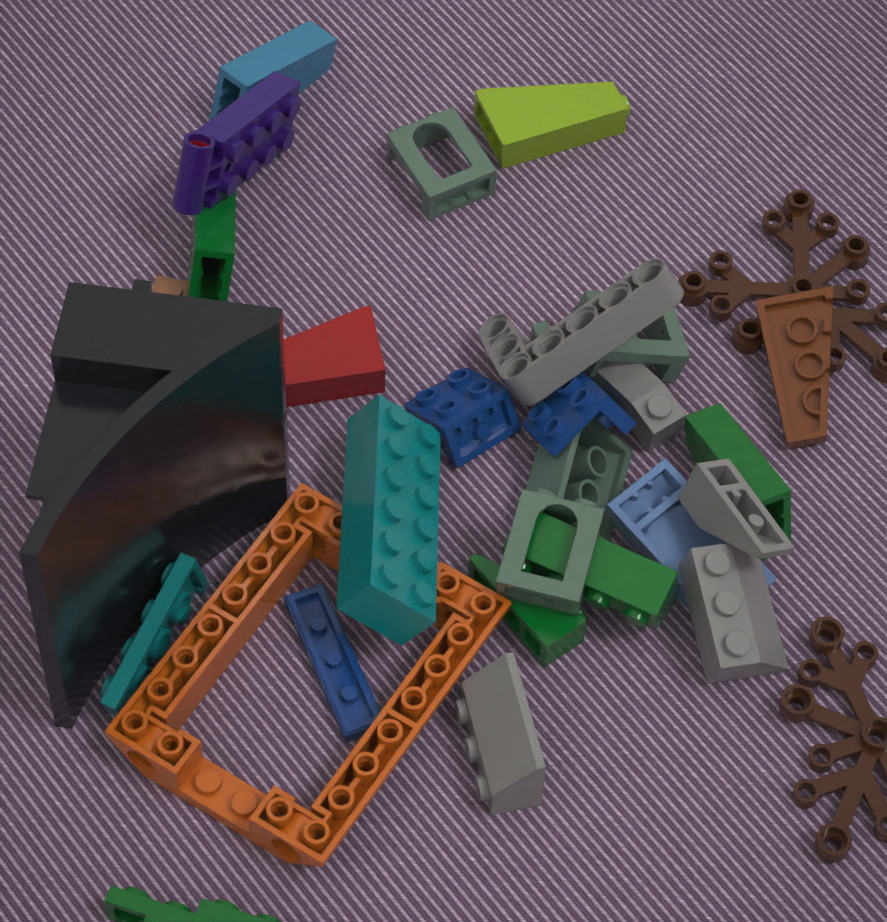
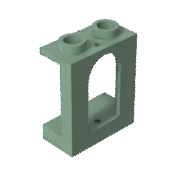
[387,107,497,221]
[571,290,690,382]
[496,488,605,616]

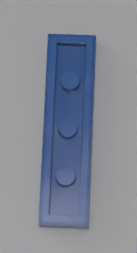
[284,583,381,743]

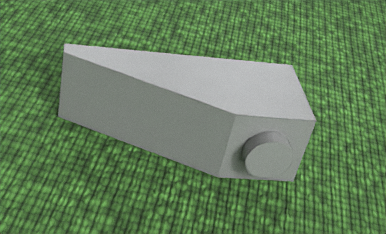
[593,361,687,452]
[678,458,795,559]

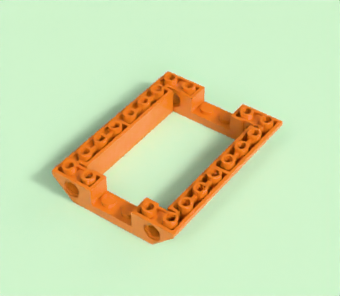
[105,483,512,867]

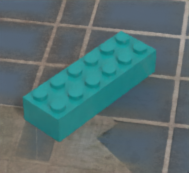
[336,394,441,646]

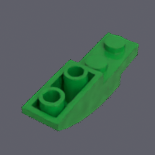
[104,885,280,922]

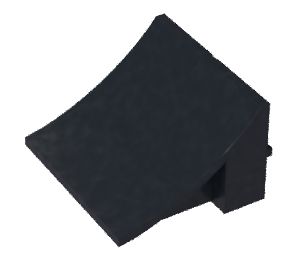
[19,279,290,729]

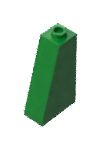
[187,190,236,301]
[685,403,791,561]

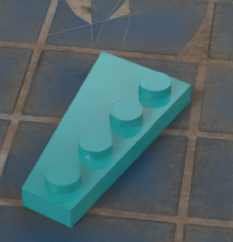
[100,552,210,716]

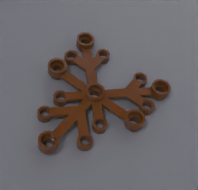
[678,189,887,384]
[779,617,887,863]

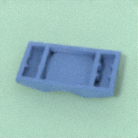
[605,458,777,609]

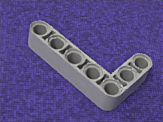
[479,258,684,406]

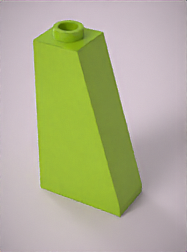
[473,82,630,169]

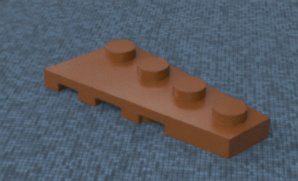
[755,286,833,449]

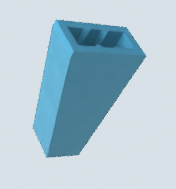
[210,20,337,120]

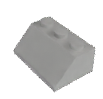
[678,543,789,684]
[455,652,546,816]

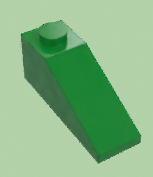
[468,554,587,667]

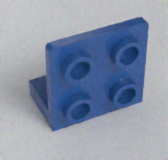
[404,368,522,468]
[522,371,637,457]

